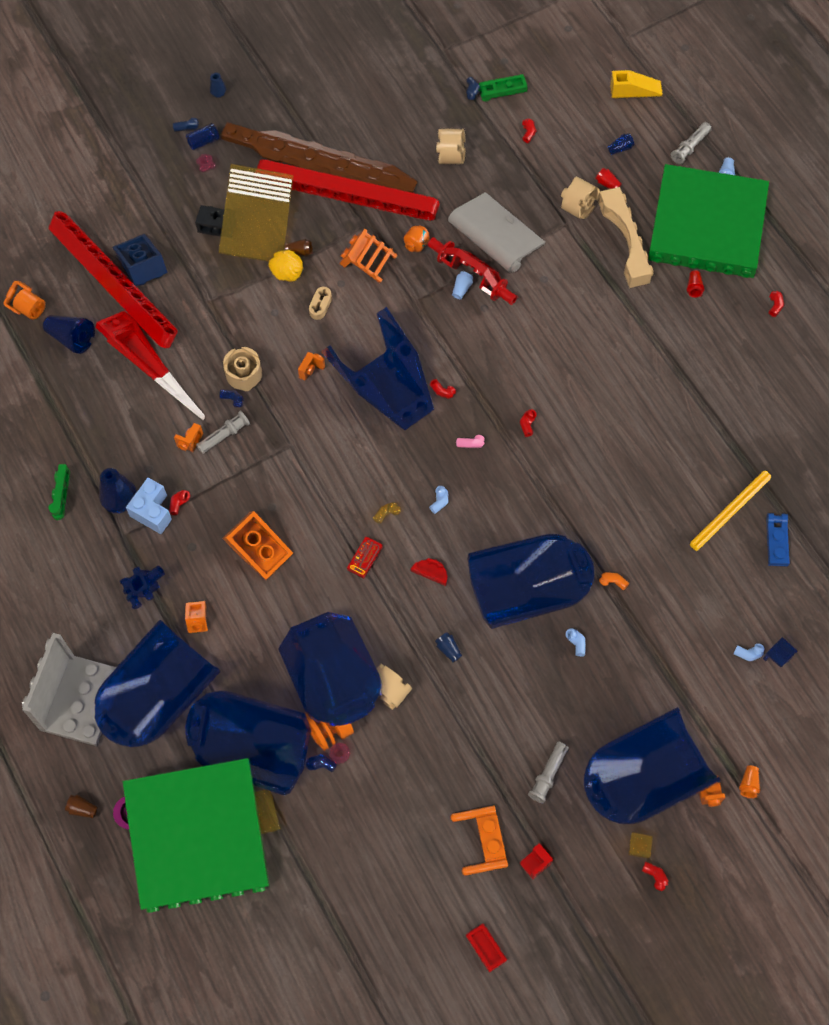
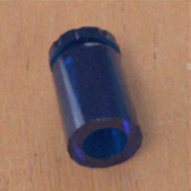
[186,123,219,150]

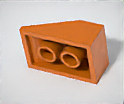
[222,511,293,580]

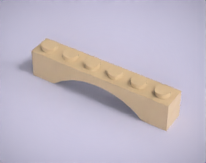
[598,187,653,288]

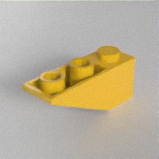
[610,70,662,98]

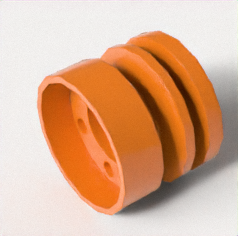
[303,696,354,751]

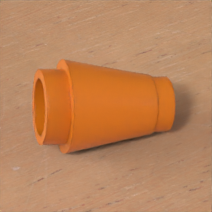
[739,765,760,798]

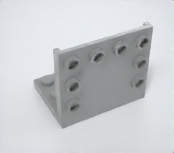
[22,633,125,746]

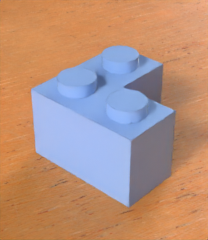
[126,478,172,534]

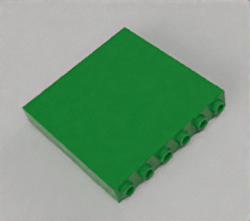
[648,164,769,278]
[123,758,270,913]

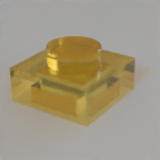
[628,833,653,859]

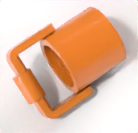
[4,281,45,320]

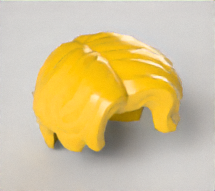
[269,250,303,282]

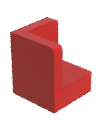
[520,843,553,879]

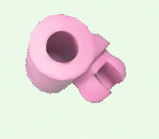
[456,435,485,448]

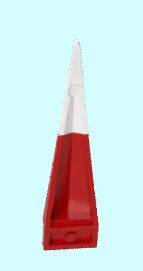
[95,311,205,420]

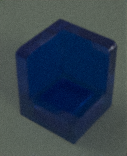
[763,637,797,667]

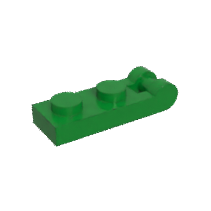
[479,74,528,102]
[48,464,70,520]

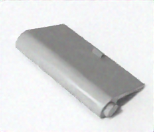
[448,192,545,273]

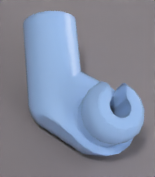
[429,486,448,514]
[566,628,585,657]
[734,644,765,661]

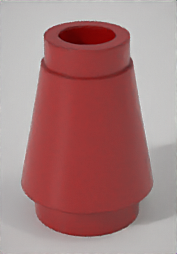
[595,168,622,189]
[686,270,705,298]

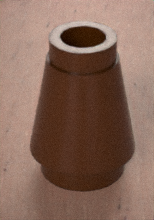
[285,239,312,257]
[65,795,98,818]

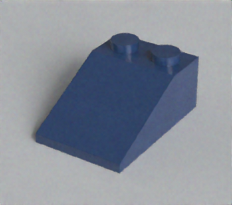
[112,234,168,286]

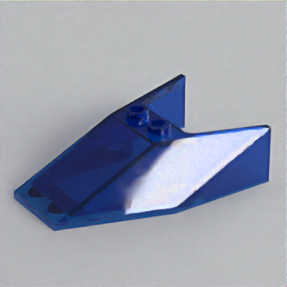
[321,307,434,430]

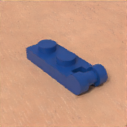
[766,513,790,566]

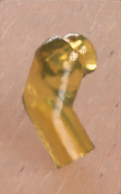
[373,502,401,524]

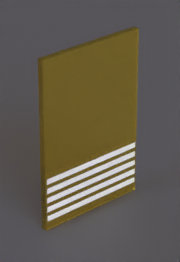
[219,164,293,262]

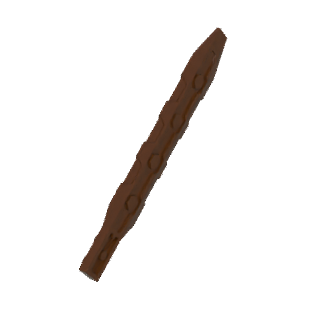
[221,122,417,193]

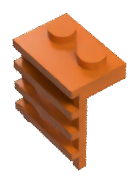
[339,229,397,283]

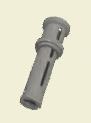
[671,122,711,164]
[196,411,250,454]
[528,742,569,803]

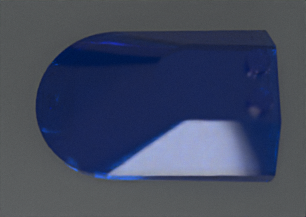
[467,534,594,629]
[278,612,382,726]
[94,620,221,747]
[185,691,311,795]
[584,707,721,824]

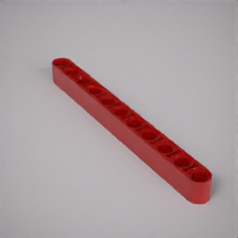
[254,160,440,221]
[49,211,178,348]

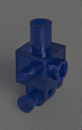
[120,566,165,609]

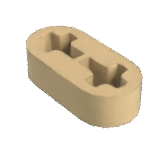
[309,287,332,320]

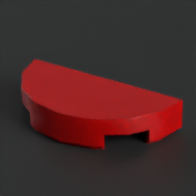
[410,558,448,586]

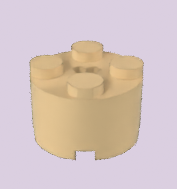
[436,129,466,164]
[561,177,600,219]
[223,347,262,391]
[365,664,412,710]

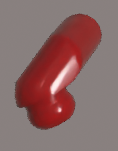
[642,862,668,891]

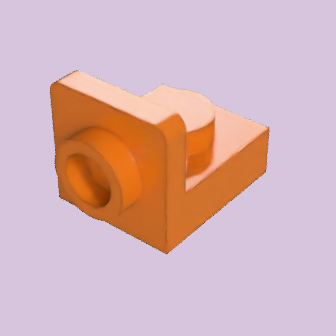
[298,352,325,381]
[174,423,204,452]
[185,601,208,633]
[697,776,725,807]

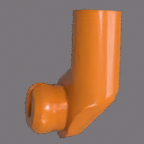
[599,572,629,591]

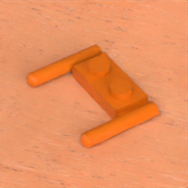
[450,805,508,876]

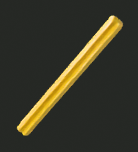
[690,471,771,551]

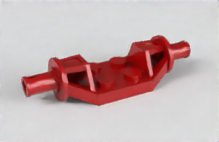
[428,237,518,305]

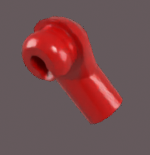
[522,118,536,143]
[769,291,784,317]
[430,379,456,399]
[520,409,537,437]
[169,490,190,516]

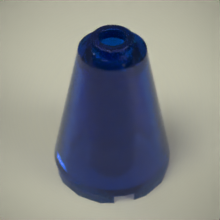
[43,315,95,354]
[99,468,137,513]

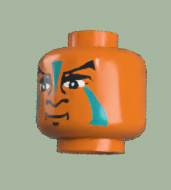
[404,226,430,252]

